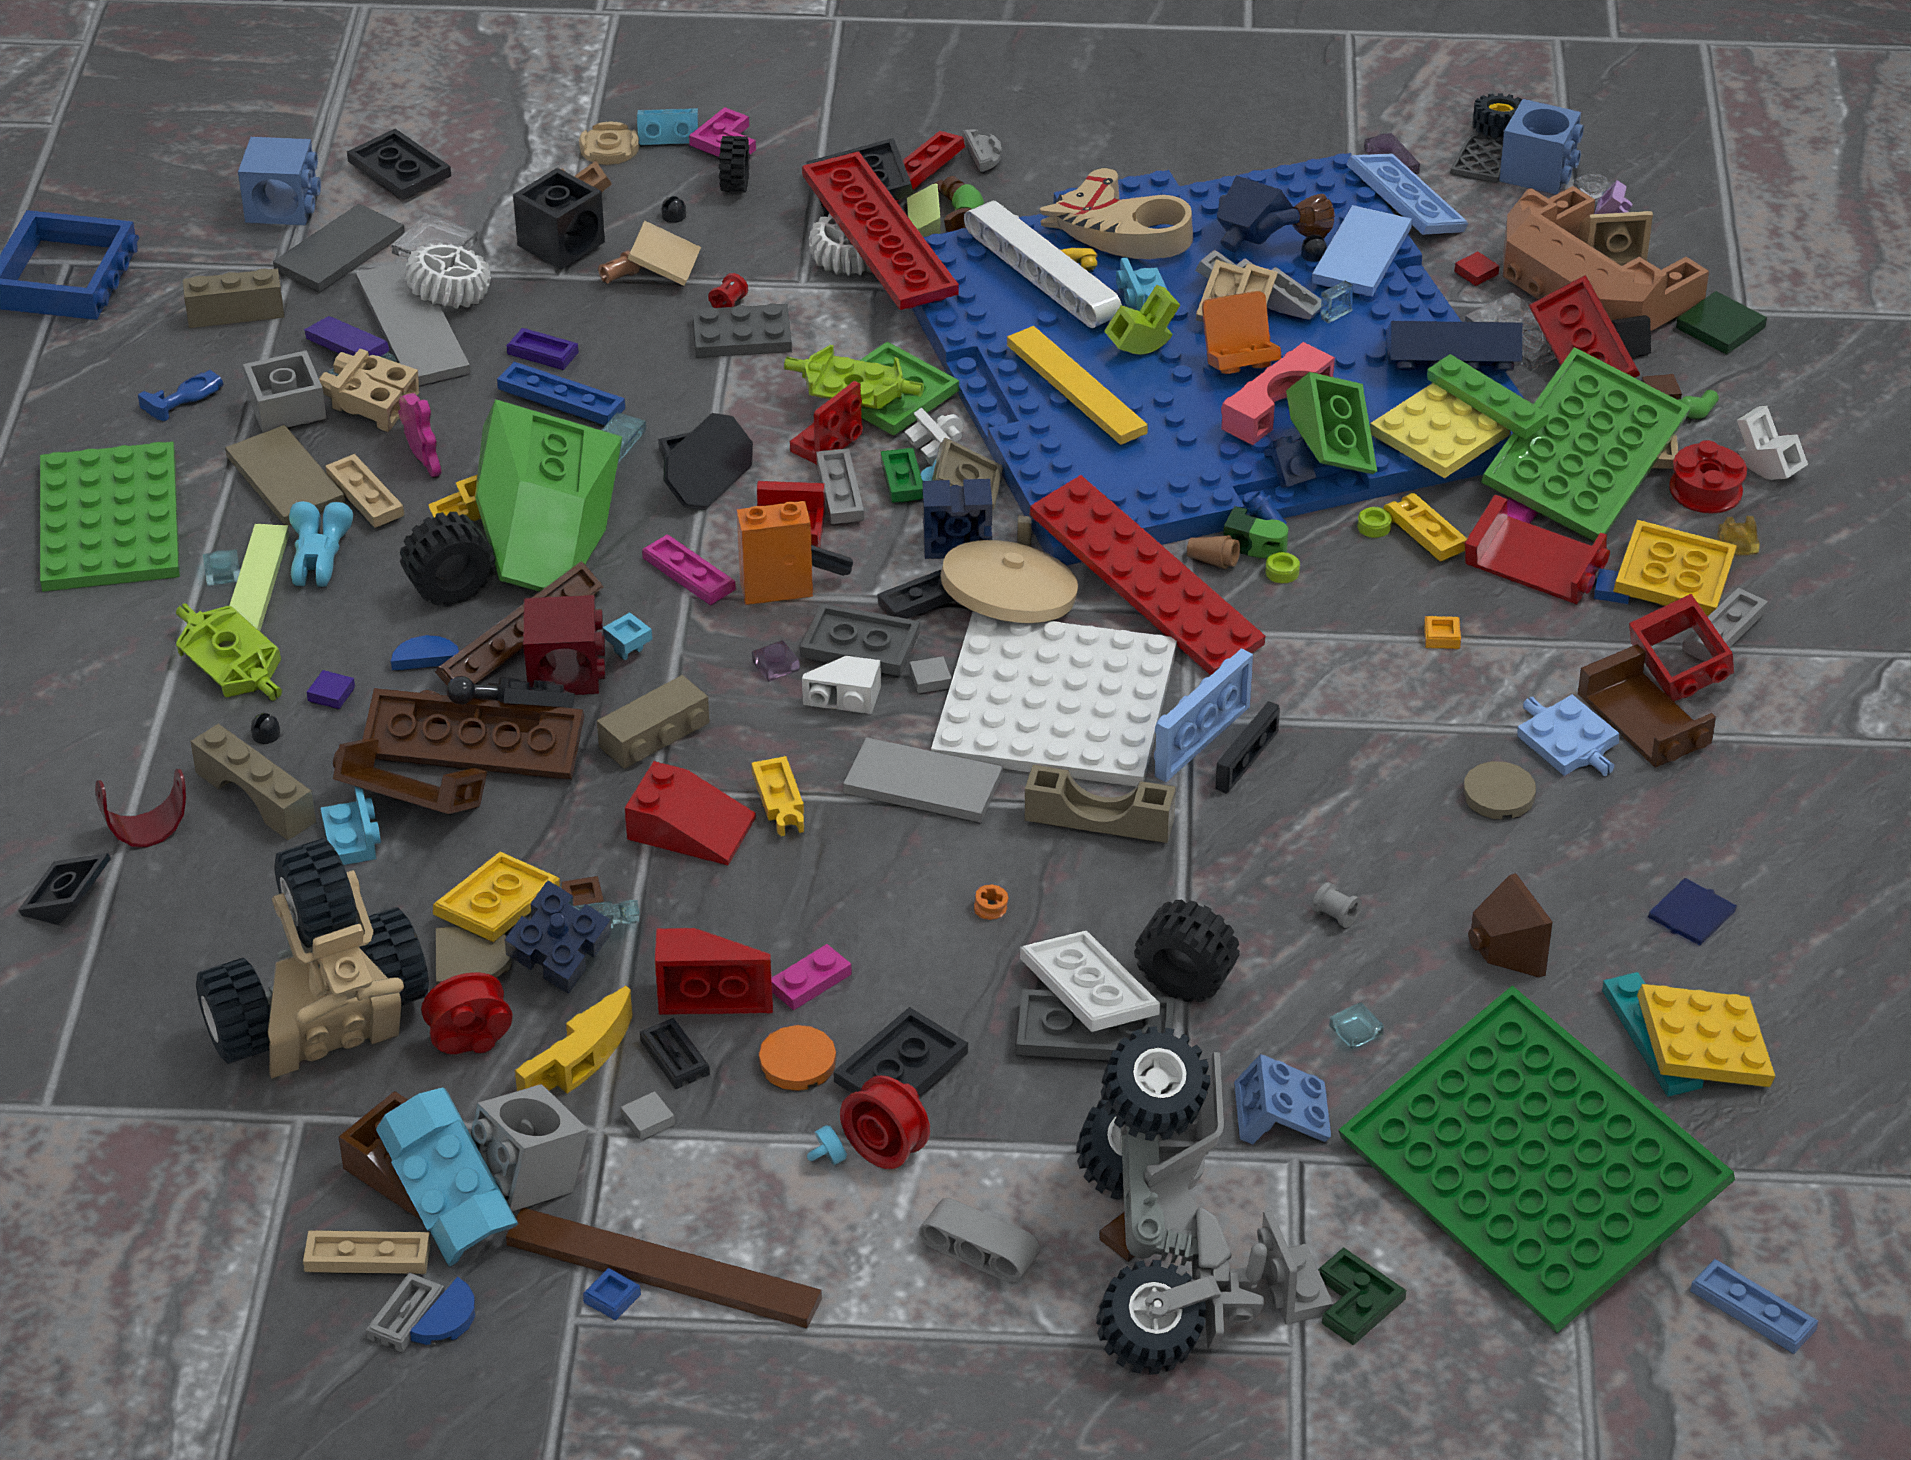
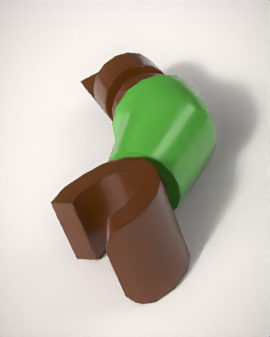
[933,176,984,233]

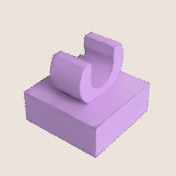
[1594,180,1632,214]

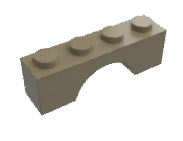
[190,723,316,840]
[1024,765,1176,843]

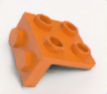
[1202,291,1281,374]

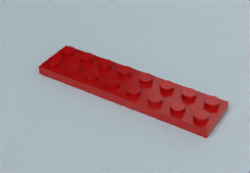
[802,151,959,310]
[1029,475,1266,675]

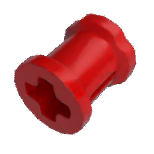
[708,273,749,308]

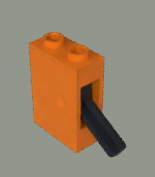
[736,501,853,605]

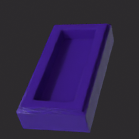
[506,328,579,370]

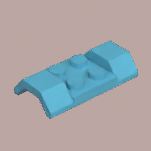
[376,1087,518,1267]

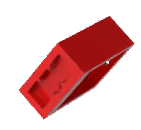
[1629,594,1734,702]

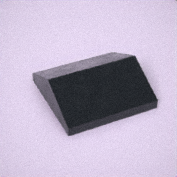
[18,853,111,925]

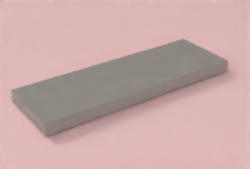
[356,261,471,386]

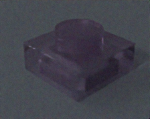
[752,640,799,682]

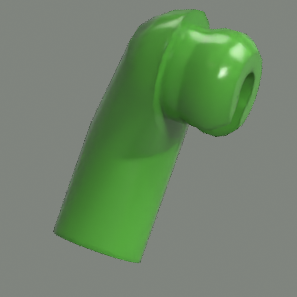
[1678,390,1719,419]

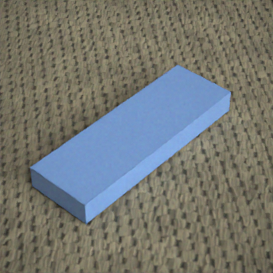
[1690,1259,1818,1354]

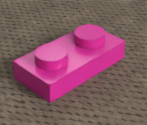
[772,944,852,1010]

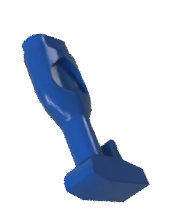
[138,370,223,421]

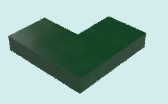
[1318,1247,1407,1345]

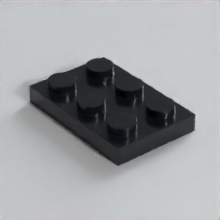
[347,128,451,200]
[833,1007,968,1096]

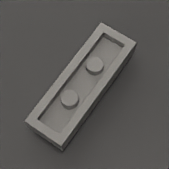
[816,448,864,524]
[1682,588,1768,662]

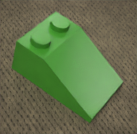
[1286,372,1377,474]

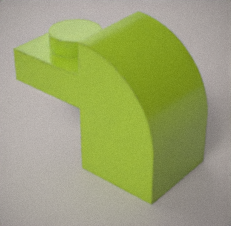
[1104,285,1180,354]

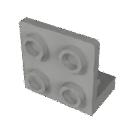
[1257,1210,1333,1324]

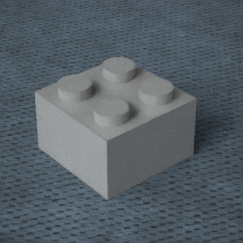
[243,350,327,433]

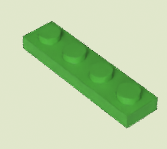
[1427,354,1548,440]

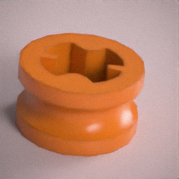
[974,884,1009,920]

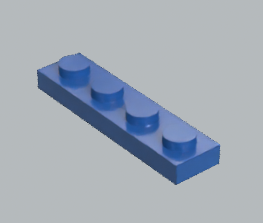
[497,362,625,426]

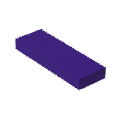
[304,316,389,357]

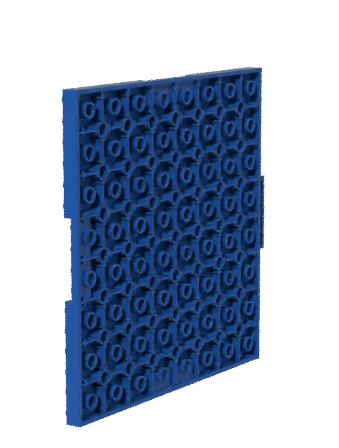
[911,153,1524,566]

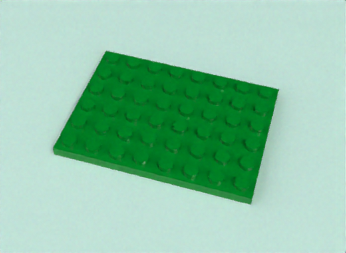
[1338,985,1735,1333]

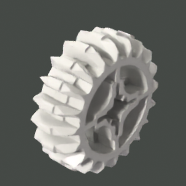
[809,213,872,276]
[405,242,491,309]

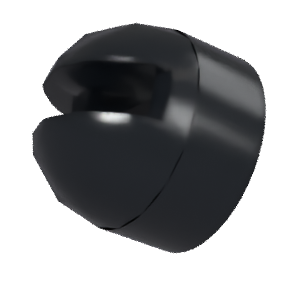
[661,196,686,223]
[1301,234,1327,262]
[251,713,280,744]

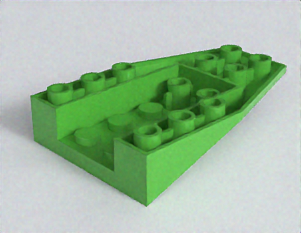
[475,399,622,592]

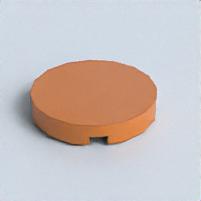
[759,1025,836,1091]

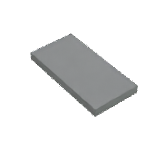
[843,737,1003,823]

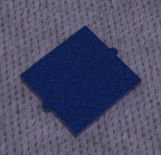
[1648,878,1737,946]

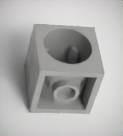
[470,1084,588,1211]

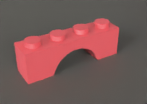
[1221,342,1335,445]

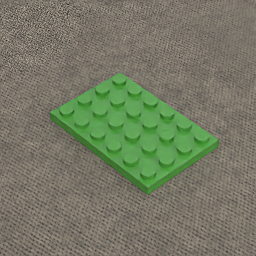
[1481,347,1691,542]
[40,441,180,592]

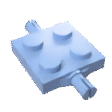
[1517,694,1619,776]

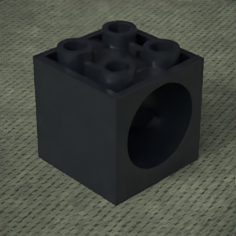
[513,167,605,270]

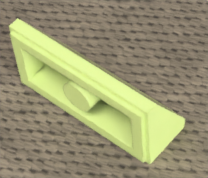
[907,184,941,237]

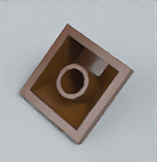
[1468,873,1553,978]

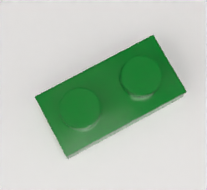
[881,448,923,503]

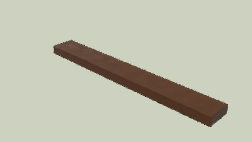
[506,1208,822,1329]

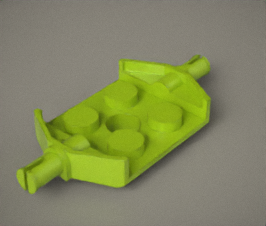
[784,345,924,409]
[176,603,282,701]

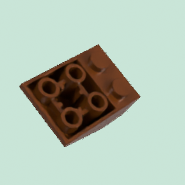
[338,1091,422,1221]

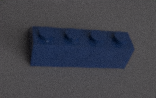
[1386,321,1523,371]

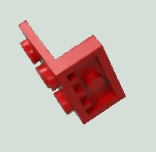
[790,381,863,465]

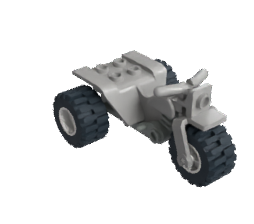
[1076,1026,1267,1375]

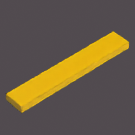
[1007,326,1148,445]

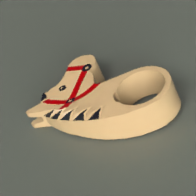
[1040,168,1193,259]

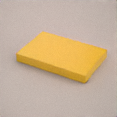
[433,852,560,942]

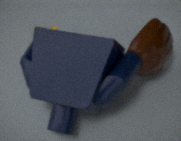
[1217,176,1335,252]

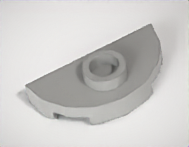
[963,129,1001,172]

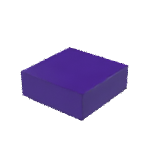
[307,670,355,709]

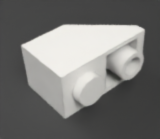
[802,656,881,714]

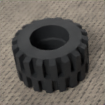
[400,512,495,606]
[1134,899,1240,1002]

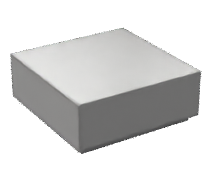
[909,656,952,694]
[621,1091,675,1140]

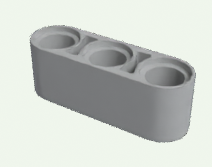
[919,1198,1040,1283]

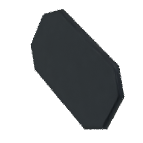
[663,413,753,510]

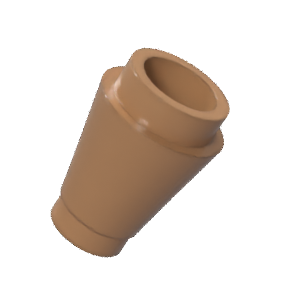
[1187,535,1240,569]

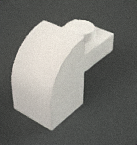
[1737,406,1808,480]

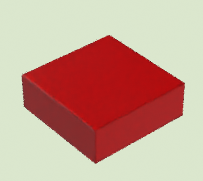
[1454,251,1499,286]

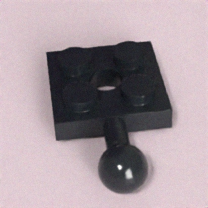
[447,676,575,708]

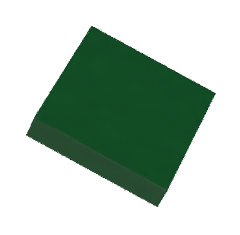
[1676,291,1767,355]

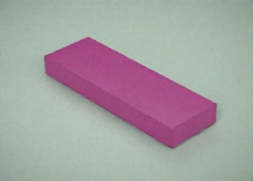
[642,534,736,605]

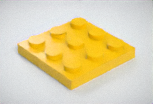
[1613,520,1737,616]
[1637,984,1775,1087]

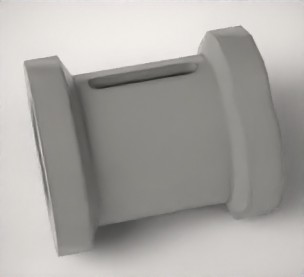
[1312,882,1362,928]

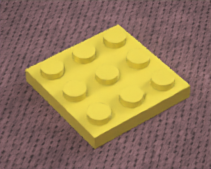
[1370,383,1511,478]

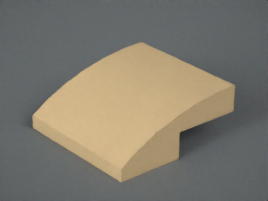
[627,220,701,286]
[1196,260,1278,322]

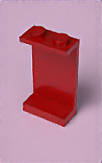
[1465,495,1610,605]

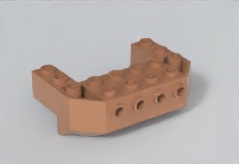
[1503,186,1709,331]

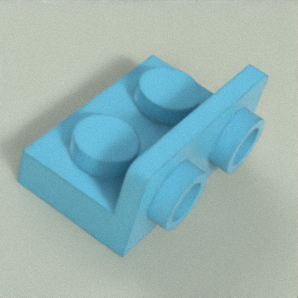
[637,108,698,145]
[1116,258,1167,311]
[320,786,381,865]

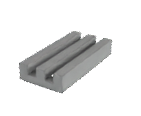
[366,1272,445,1353]

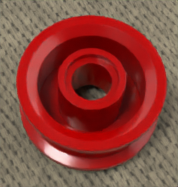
[1669,440,1747,513]
[421,972,513,1055]
[840,1076,930,1169]

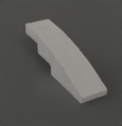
[1195,250,1326,320]

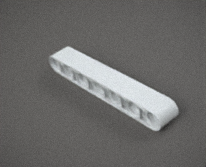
[964,200,1122,328]

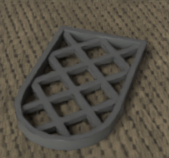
[1450,132,1503,183]

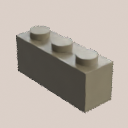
[183,268,285,328]
[597,675,710,769]

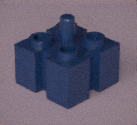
[922,479,992,559]
[504,880,611,994]

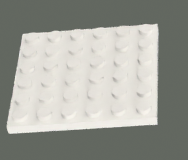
[931,611,1177,787]

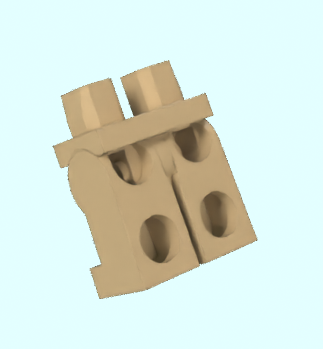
[319,349,419,432]

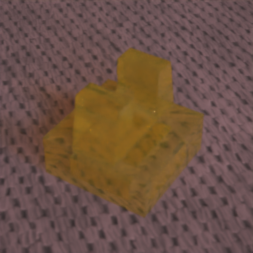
[1717,516,1760,555]

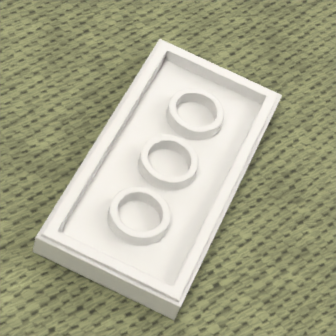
[1020,931,1160,1032]

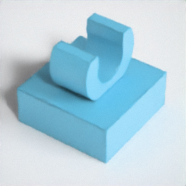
[603,612,652,660]

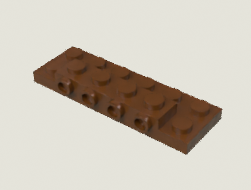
[362,688,585,780]

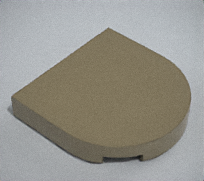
[436,926,512,986]

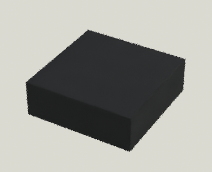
[1611,315,1651,356]

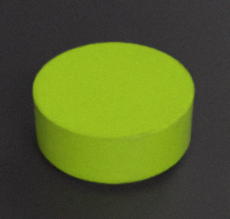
[1357,507,1392,538]
[1265,552,1300,583]

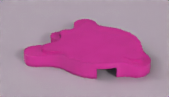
[398,393,441,478]

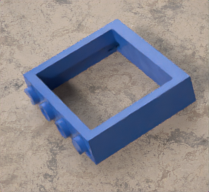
[0,210,139,320]

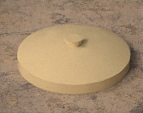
[940,540,1078,623]

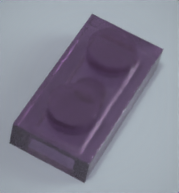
[1364,132,1420,175]

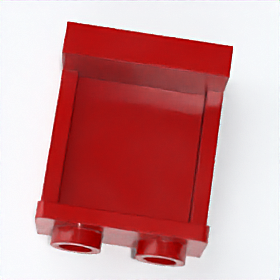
[756,481,825,548]

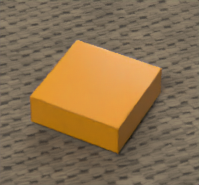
[1424,616,1461,649]

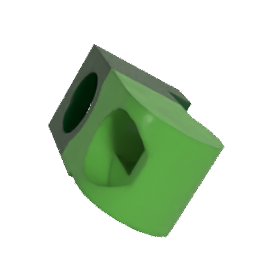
[1223,506,1289,559]

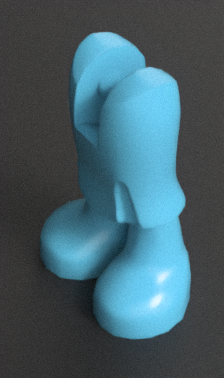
[289,501,353,587]

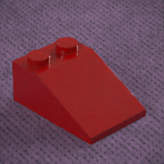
[625,761,756,865]
[655,928,773,1015]

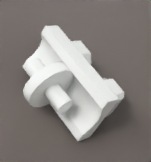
[905,408,963,466]

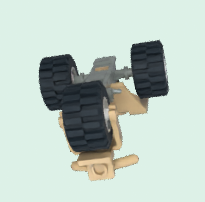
[196,838,429,1079]

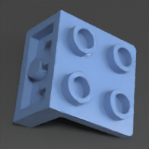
[1234,1054,1331,1144]

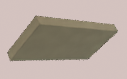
[225,425,345,525]

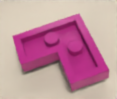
[689,107,756,157]

